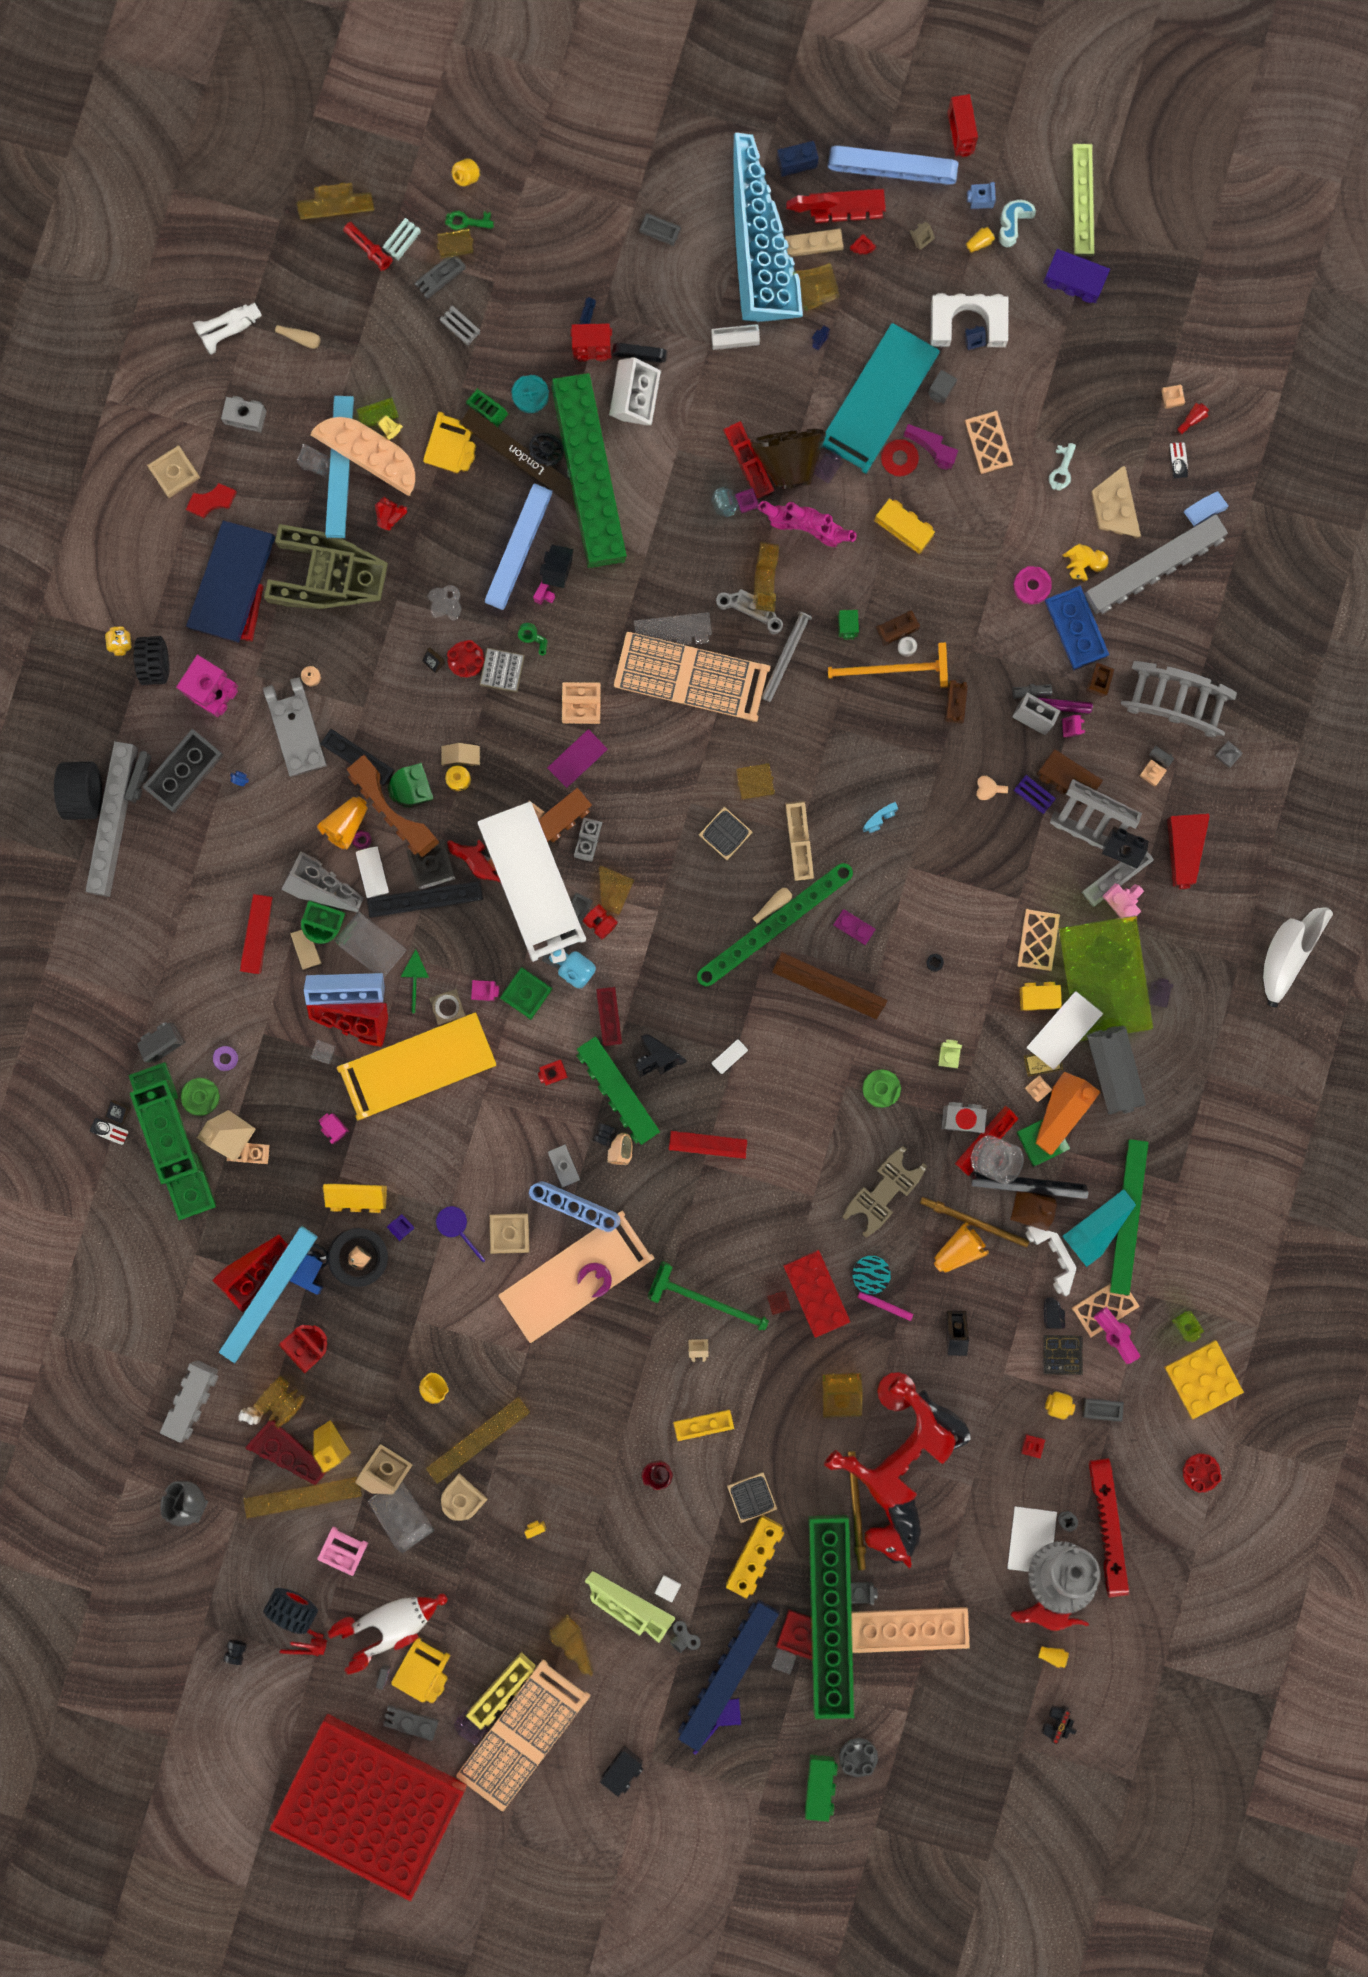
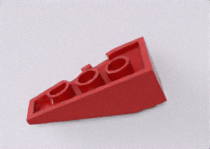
[212,1234,288,1313]

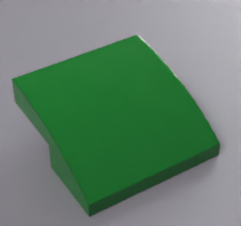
[1016,1119,1070,1167]

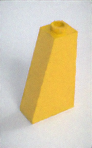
[314,1420,351,1473]

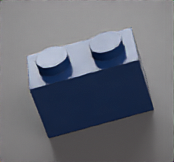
[777,141,819,177]

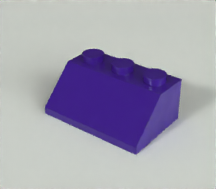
[1043,249,1110,303]

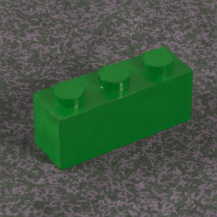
[805,1754,838,1822]

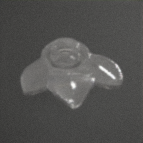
[427,585,461,621]

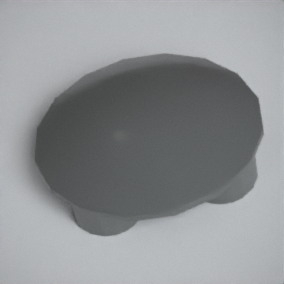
[839,1738,878,1777]

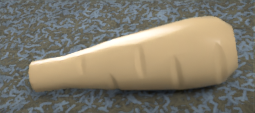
[275,325,320,349]
[752,888,792,924]

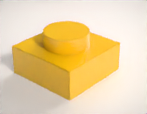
[524,1520,546,1539]

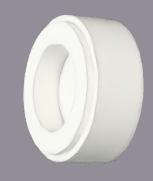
[898,637,917,657]

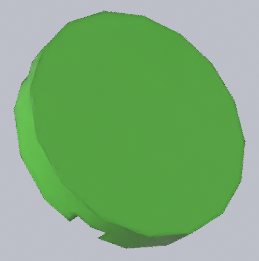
[862,1069,901,1108]
[180,1078,220,1116]

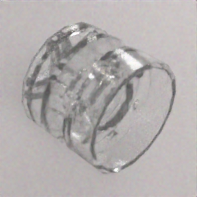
[971,1136,1024,1184]

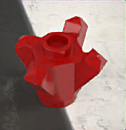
[375,497,407,530]

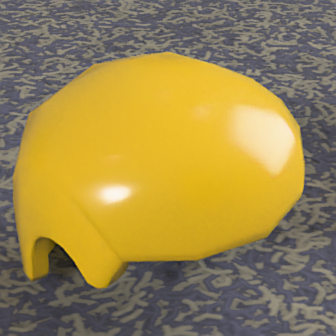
[419,1372,449,1404]

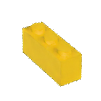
[875,498,935,554]

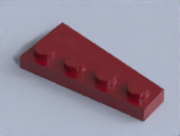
[245,1418,329,1485]

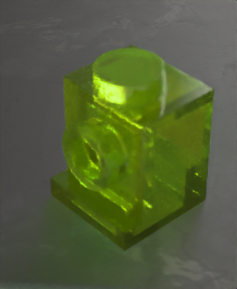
[1172,1310,1204,1342]

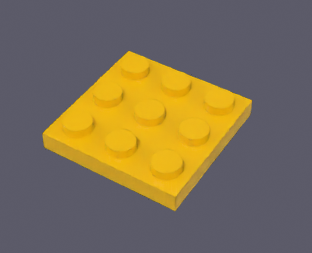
[1164,1340,1244,1419]

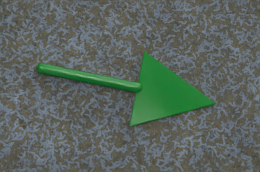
[401,950,429,1014]

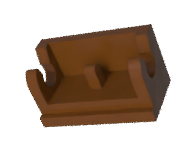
[875,610,920,646]
[945,680,968,723]

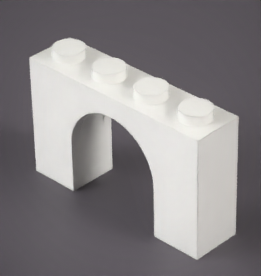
[931,293,1008,347]

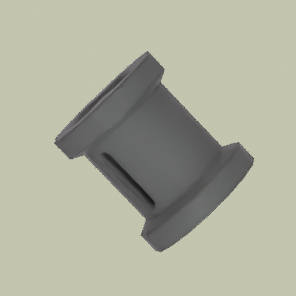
[1058,1511,1078,1531]

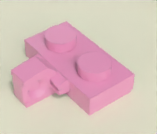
[1102,883,1144,925]

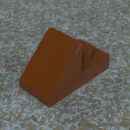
[1086,663,1115,697]

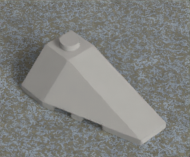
[281,851,364,912]

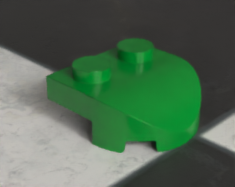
[388,763,434,808]
[301,901,345,944]

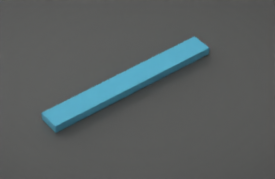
[325,396,354,538]
[219,1226,318,1363]

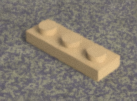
[785,229,843,257]

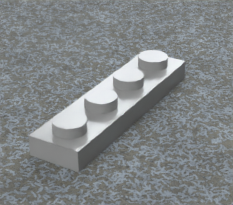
[1081,851,1154,907]

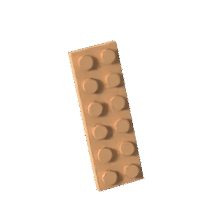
[851,1607,970,1653]

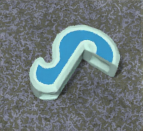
[998,200,1036,247]

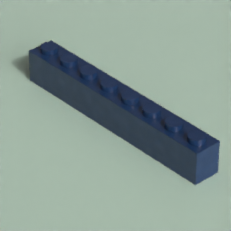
[677,1599,779,1752]

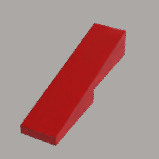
[240,894,273,974]

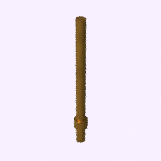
[920,1196,1029,1248]
[848,1451,866,1570]

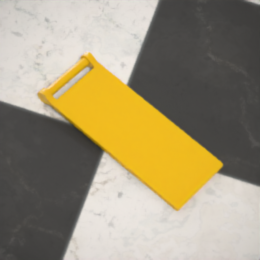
[336,1013,496,1121]

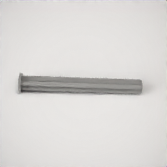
[762,611,812,702]

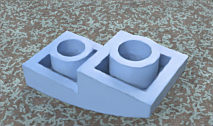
[1184,491,1228,527]

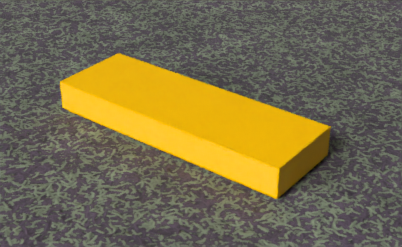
[673,1409,734,1441]

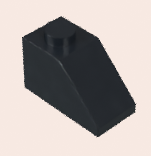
[946,1311,969,1356]

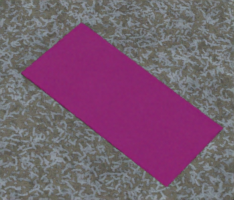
[547,729,608,788]

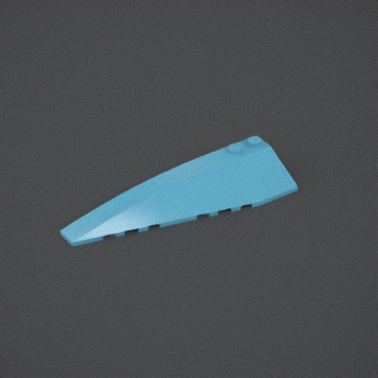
[734,133,803,322]

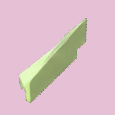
[585,1572,675,1643]

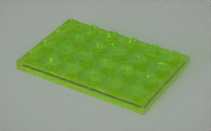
[1058,915,1153,1041]

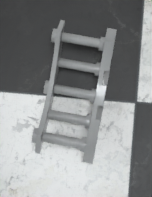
[1121,661,1237,738]

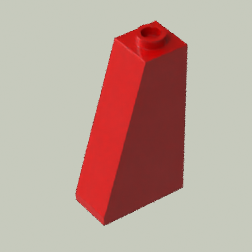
[1167,813,1210,890]

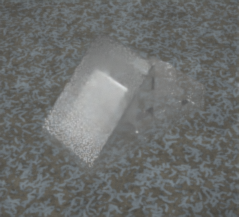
[296,444,330,479]

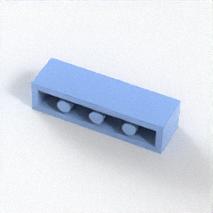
[304,973,385,1005]

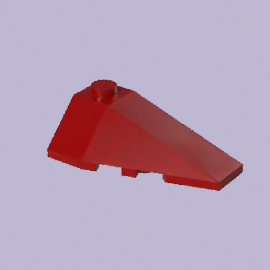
[307,1003,388,1047]

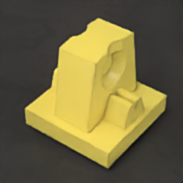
[377,416,403,440]

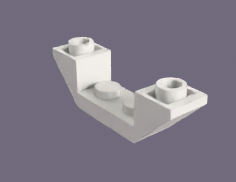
[1025,1225,1076,1296]

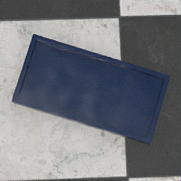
[186,521,276,643]

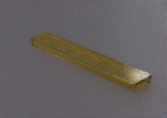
[425,1397,530,1484]
[243,1476,362,1518]

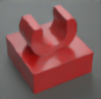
[1021,1434,1045,1459]

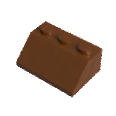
[1037,749,1103,805]

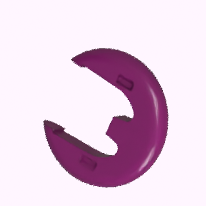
[577,1263,612,1298]

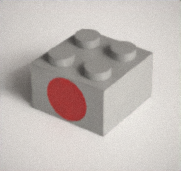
[941,1102,987,1133]

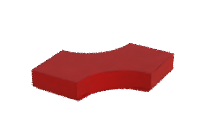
[786,193,839,213]
[186,483,237,518]

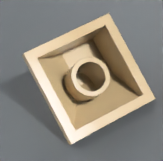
[197,1110,256,1161]
[355,1444,413,1494]

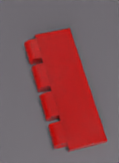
[809,189,886,223]

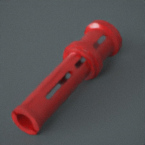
[343,222,393,271]

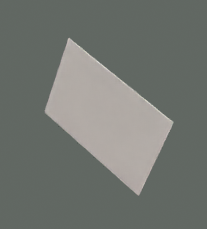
[1008,1507,1057,1572]

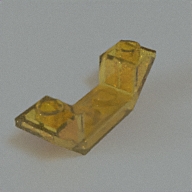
[753,542,779,612]

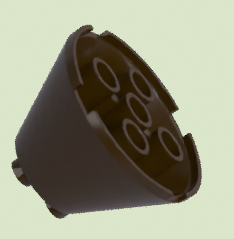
[750,429,826,489]

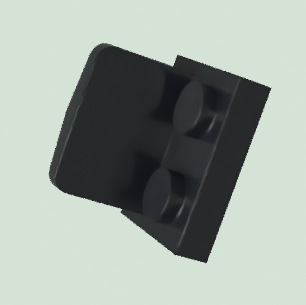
[636,1034,687,1078]

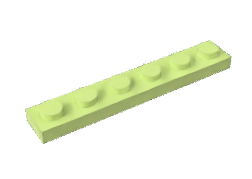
[1072,144,1094,257]

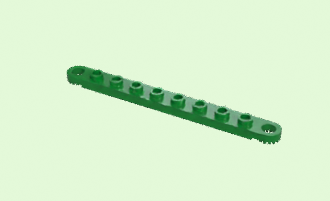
[697,863,853,987]

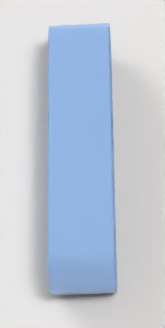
[529,1181,620,1232]

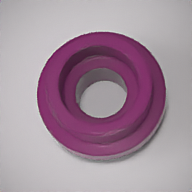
[352,830,372,850]

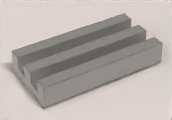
[440,306,480,346]

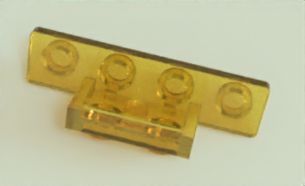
[297,183,374,219]

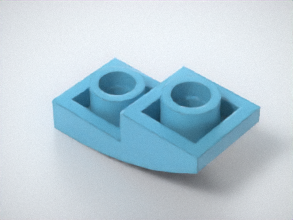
[863,802,898,833]

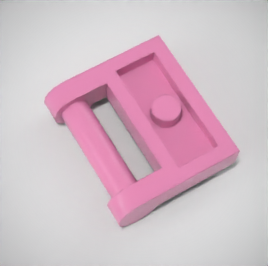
[317,1527,368,1576]

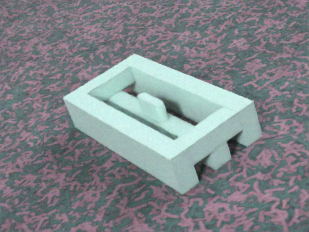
[383,218,421,260]

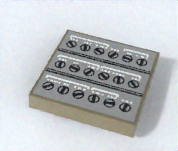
[480,648,525,693]

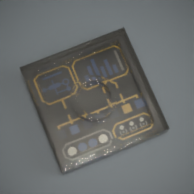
[1043,1335,1083,1375]

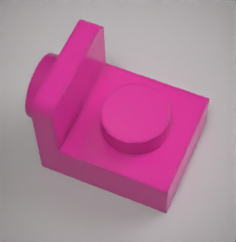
[471,980,499,1001]

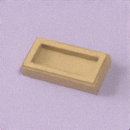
[291,930,322,970]

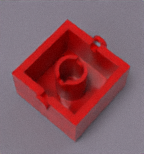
[570,324,612,362]

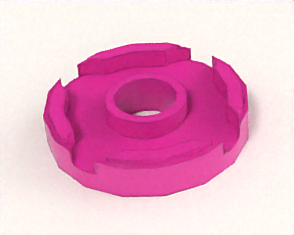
[1013,566,1052,605]

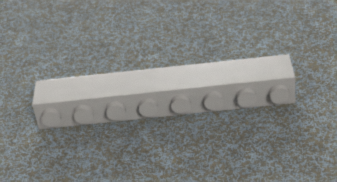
[1085,514,1228,615]
[86,741,138,897]

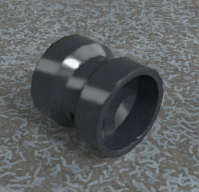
[592,1123,617,1147]
[223,1639,247,1665]

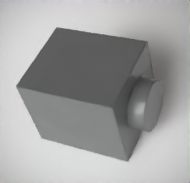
[928,370,957,404]

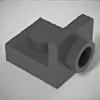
[851,1582,878,1605]

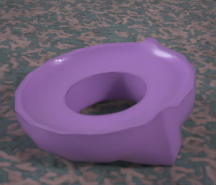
[213,1046,238,1071]

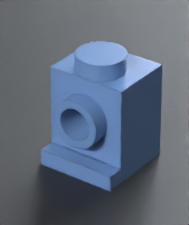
[967,182,996,209]

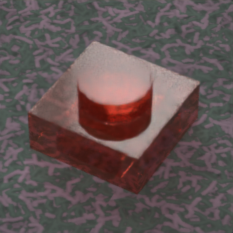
[767,1291,791,1315]

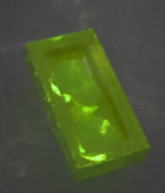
[356,398,399,427]

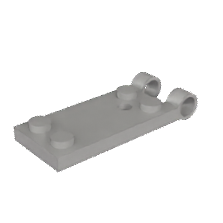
[263,677,327,777]

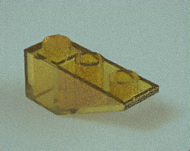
[549,1614,594,1676]

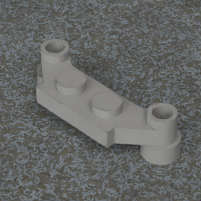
[716,589,783,634]

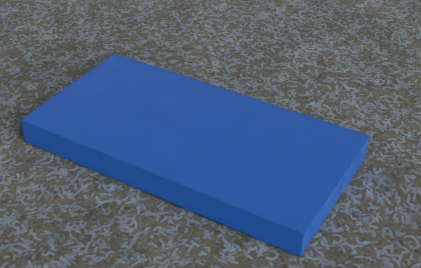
[1045,585,1109,670]

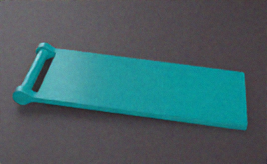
[822,323,940,474]

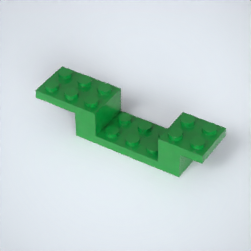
[128,1062,217,1220]

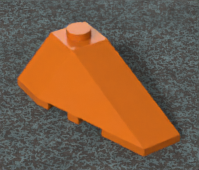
[1035,1072,1100,1155]

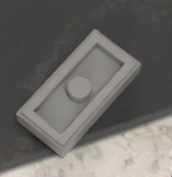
[548,1144,580,1187]

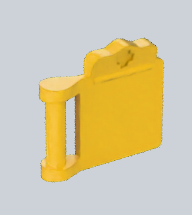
[423,412,476,473]
[391,1637,451,1703]

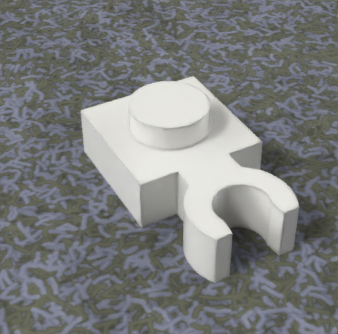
[238,1407,262,1425]

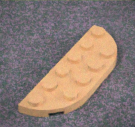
[311,417,415,496]

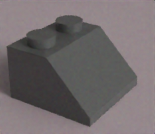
[137,1022,186,1064]

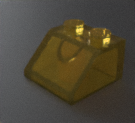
[822,1373,863,1418]

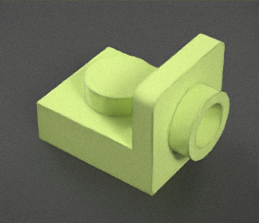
[938,1039,962,1068]

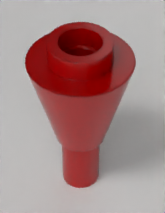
[1177,403,1209,434]

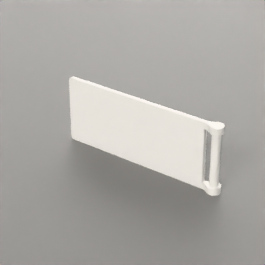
[478,802,586,962]

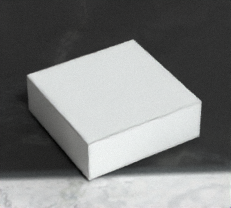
[655,1575,681,1602]

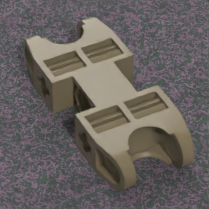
[842,1146,927,1238]

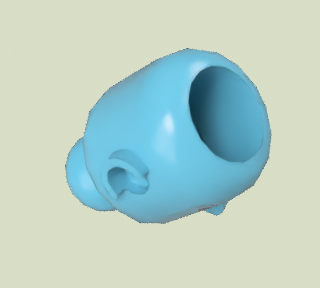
[549,949,596,989]

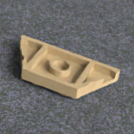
[1091,466,1141,539]

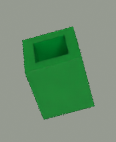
[838,610,859,640]

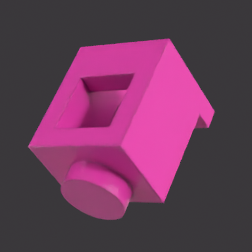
[319,1113,349,1144]

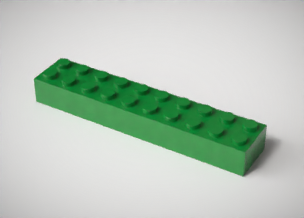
[551,373,627,568]
[808,1515,854,1719]

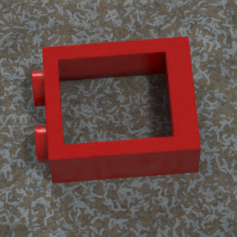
[947,94,978,157]

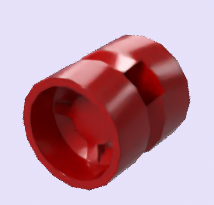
[582,904,619,940]

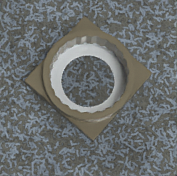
[429,989,466,1025]

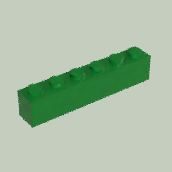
[576,1036,660,1145]

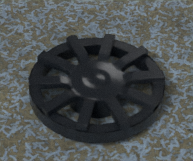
[529,433,564,466]

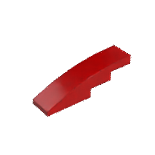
[723,421,774,499]

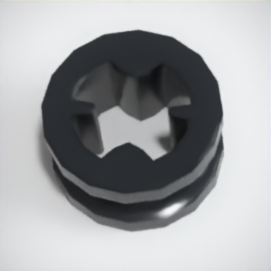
[926,954,944,972]

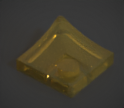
[792,263,840,311]

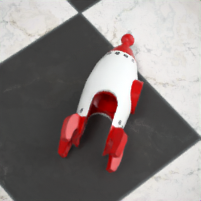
[328,1594,447,1675]

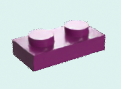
[833,909,876,946]

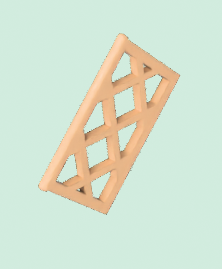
[965,411,1013,474]
[1017,909,1060,971]
[1072,1284,1140,1337]

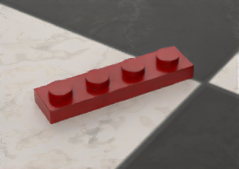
[955,1106,1019,1176]

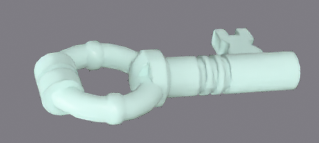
[1049,443,1076,491]

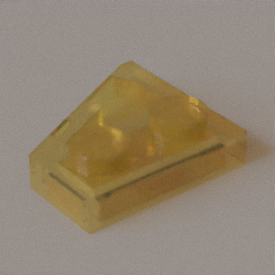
[599,866,634,915]

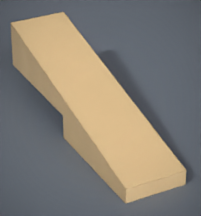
[785,801,814,881]

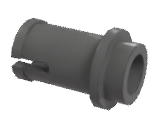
[1149,745,1175,768]

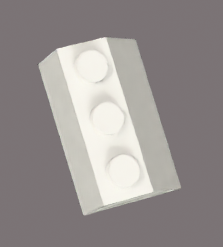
[609,358,661,425]

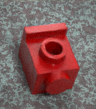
[537,1059,568,1086]

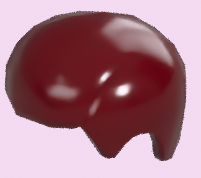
[641,1460,673,1490]

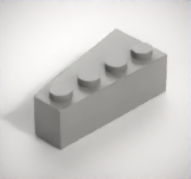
[160,1360,219,1443]

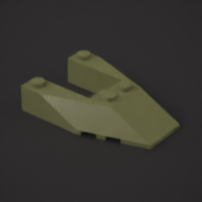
[264,524,388,609]

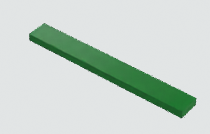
[1110,1139,1149,1295]

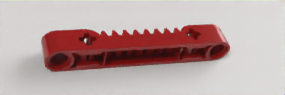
[1089,1458,1129,1598]

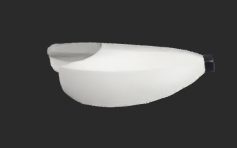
[1263,908,1333,1008]

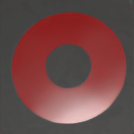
[881,439,919,476]

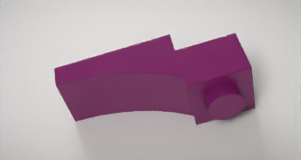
[903,424,959,470]

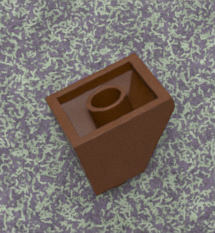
[1010,1191,1057,1231]

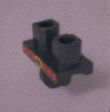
[1041,1705,1077,1745]

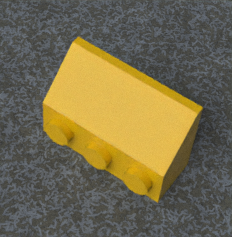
[323,1184,387,1213]

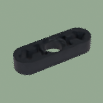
[612,343,667,363]

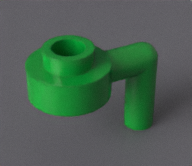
[518,623,548,656]

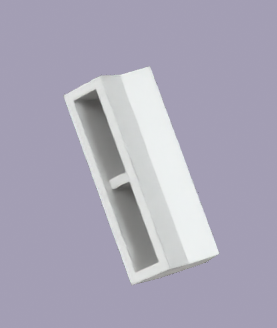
[711,324,760,350]
[356,846,389,898]

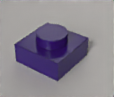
[387,1214,414,1241]

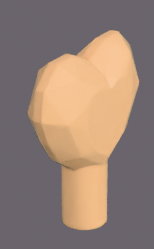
[977,776,1008,801]

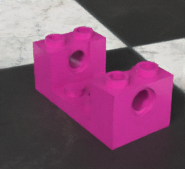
[176,655,238,718]

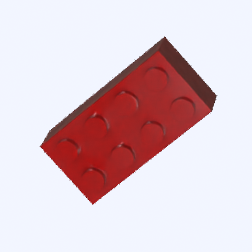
[783,1250,850,1338]

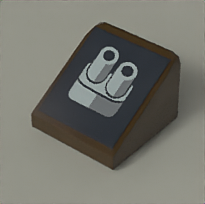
[422,647,445,673]
[105,1100,131,1125]

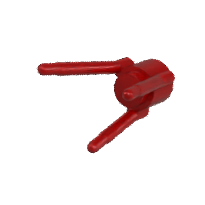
[279,1629,327,1656]

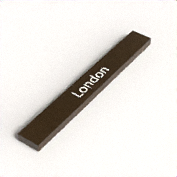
[459,408,576,509]

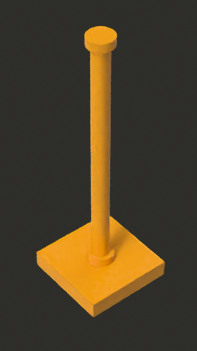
[828,642,948,688]

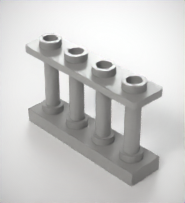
[1050,779,1142,849]

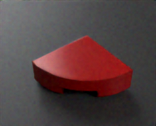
[850,234,877,254]

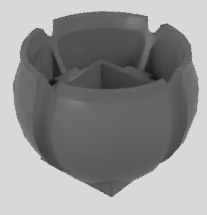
[160,1481,208,1527]

